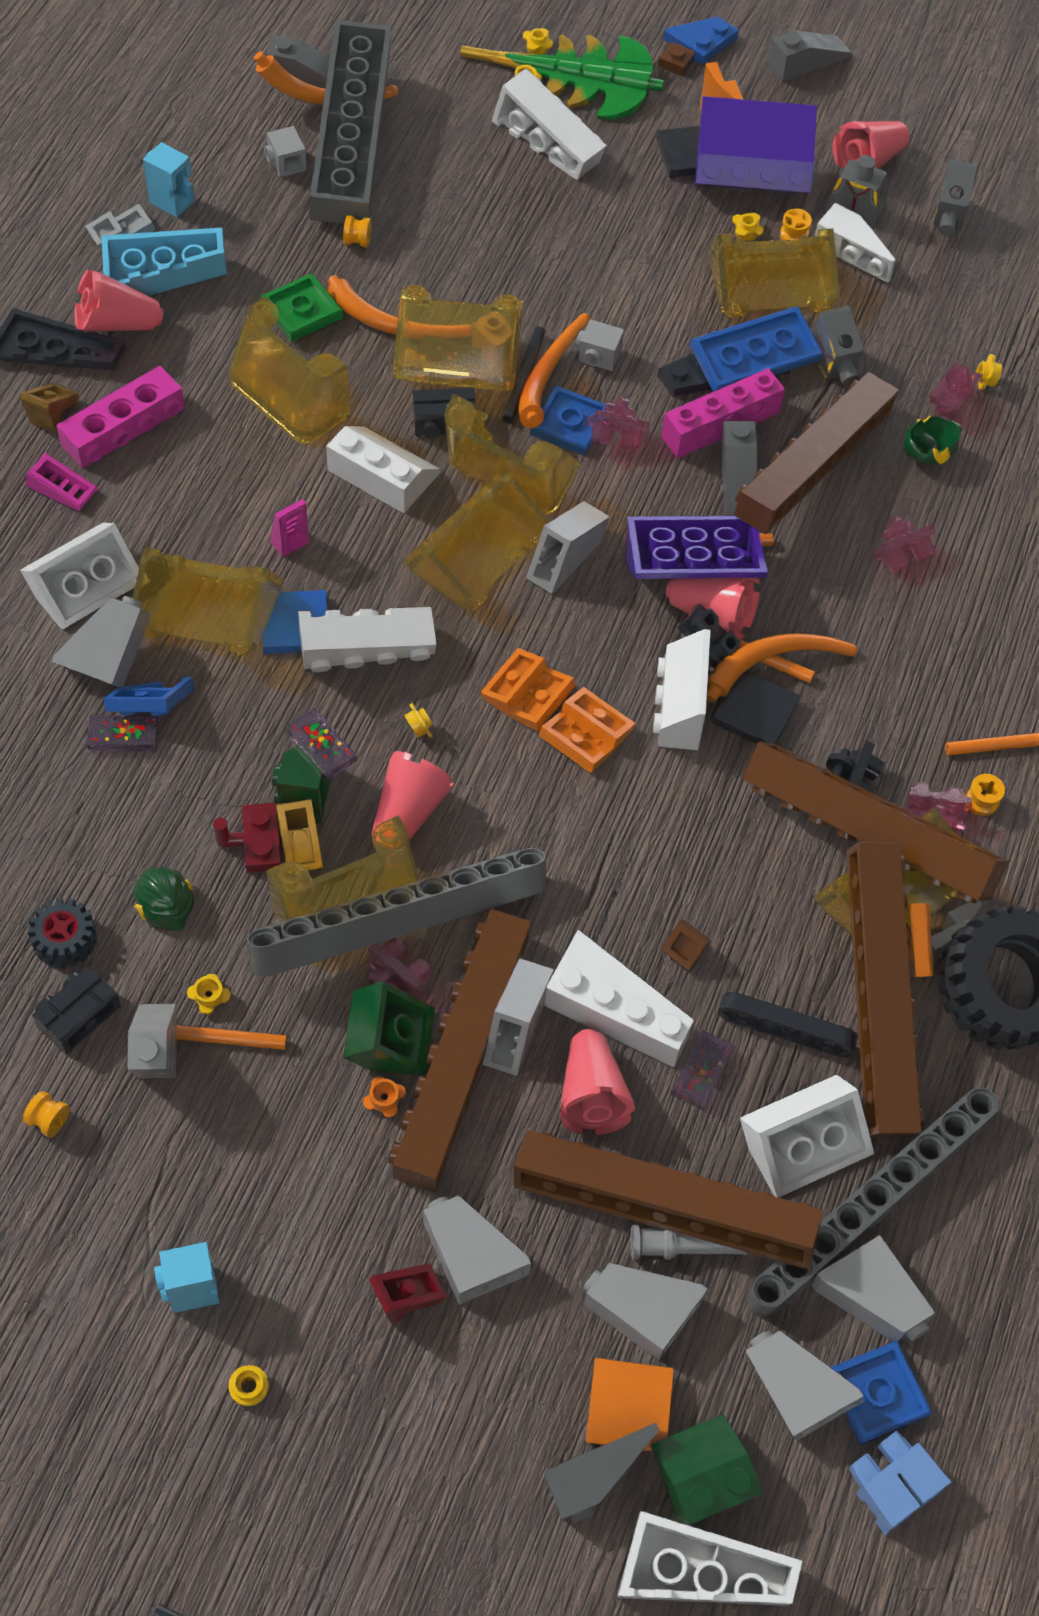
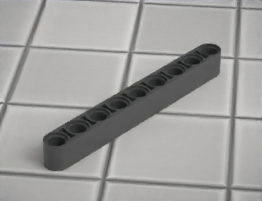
[247,848,547,977]
[747,1087,999,1319]

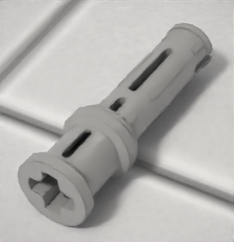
[630,1225,747,1260]

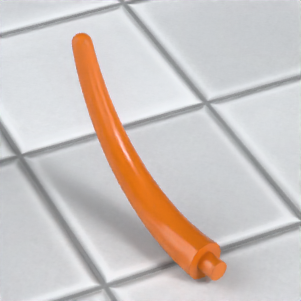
[254,51,398,106]
[327,275,472,339]
[519,313,590,428]
[706,633,857,703]

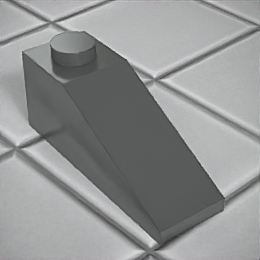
[768,30,852,82]
[266,35,330,89]
[719,421,757,516]
[543,1423,659,1524]

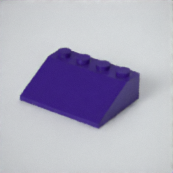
[694,96,817,195]
[625,516,768,579]

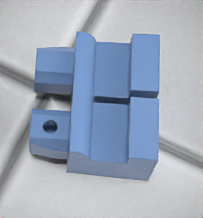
[849,1431,951,1536]

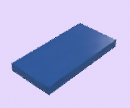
[689,306,824,392]

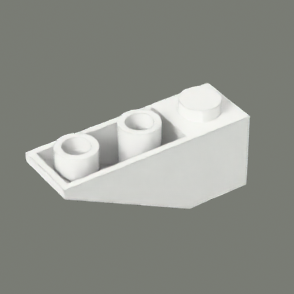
[813,203,896,283]

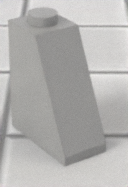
[526,501,610,594]
[52,596,151,687]
[483,958,554,1076]
[128,1004,177,1079]
[423,1196,531,1305]
[811,1235,935,1342]
[583,1263,708,1361]
[745,1330,865,1441]

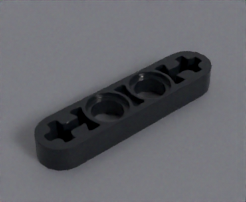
[718,992,858,1057]

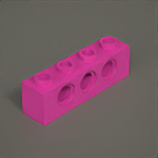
[56,366,185,468]
[661,368,785,458]

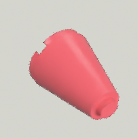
[832,121,910,169]
[74,270,163,332]
[666,578,760,639]
[371,751,454,852]
[560,1029,635,1135]

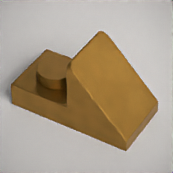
[20,383,79,432]
[276,799,323,874]

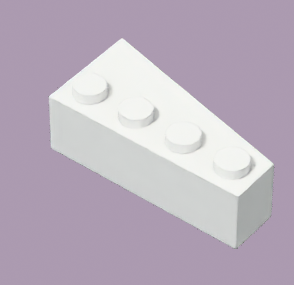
[492,69,606,180]
[298,607,436,672]
[544,930,694,1067]
[617,1511,802,1606]

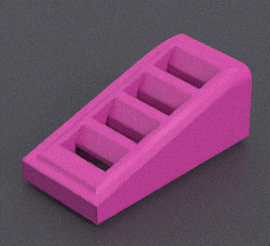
[25,453,98,512]
[270,499,309,557]

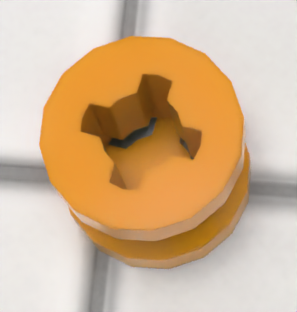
[780,209,812,246]
[343,215,372,248]
[966,774,1005,816]
[22,1091,70,1138]

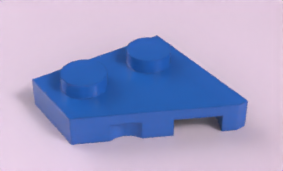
[663,17,739,65]
[104,677,194,716]

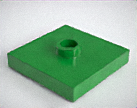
[260,273,343,342]

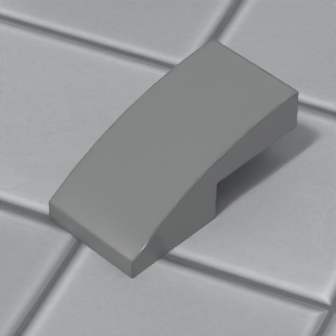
[85,204,156,249]
[932,901,982,962]

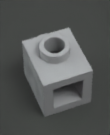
[264,126,307,177]
[576,319,624,371]

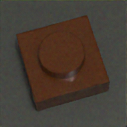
[658,42,696,76]
[661,920,711,971]

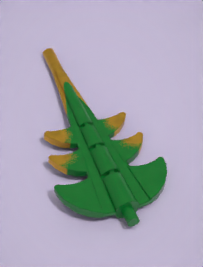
[460,35,664,120]

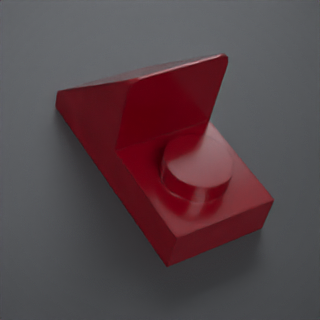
[369,1263,447,1325]

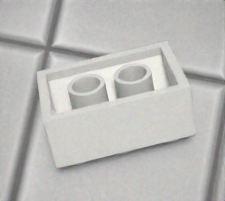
[326,426,440,513]
[20,523,146,629]
[653,629,710,750]
[740,1075,874,1198]

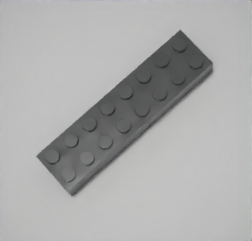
[310,20,392,224]

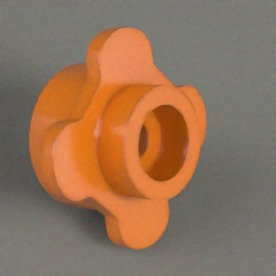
[363,1077,406,1118]

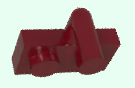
[213,803,281,873]

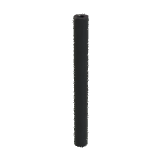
[502,326,546,424]

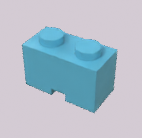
[143,142,195,218]
[154,1242,220,1313]

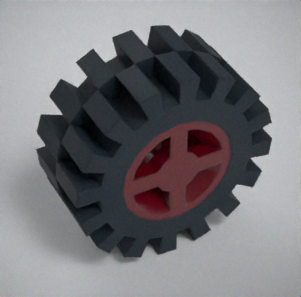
[28,898,97,968]

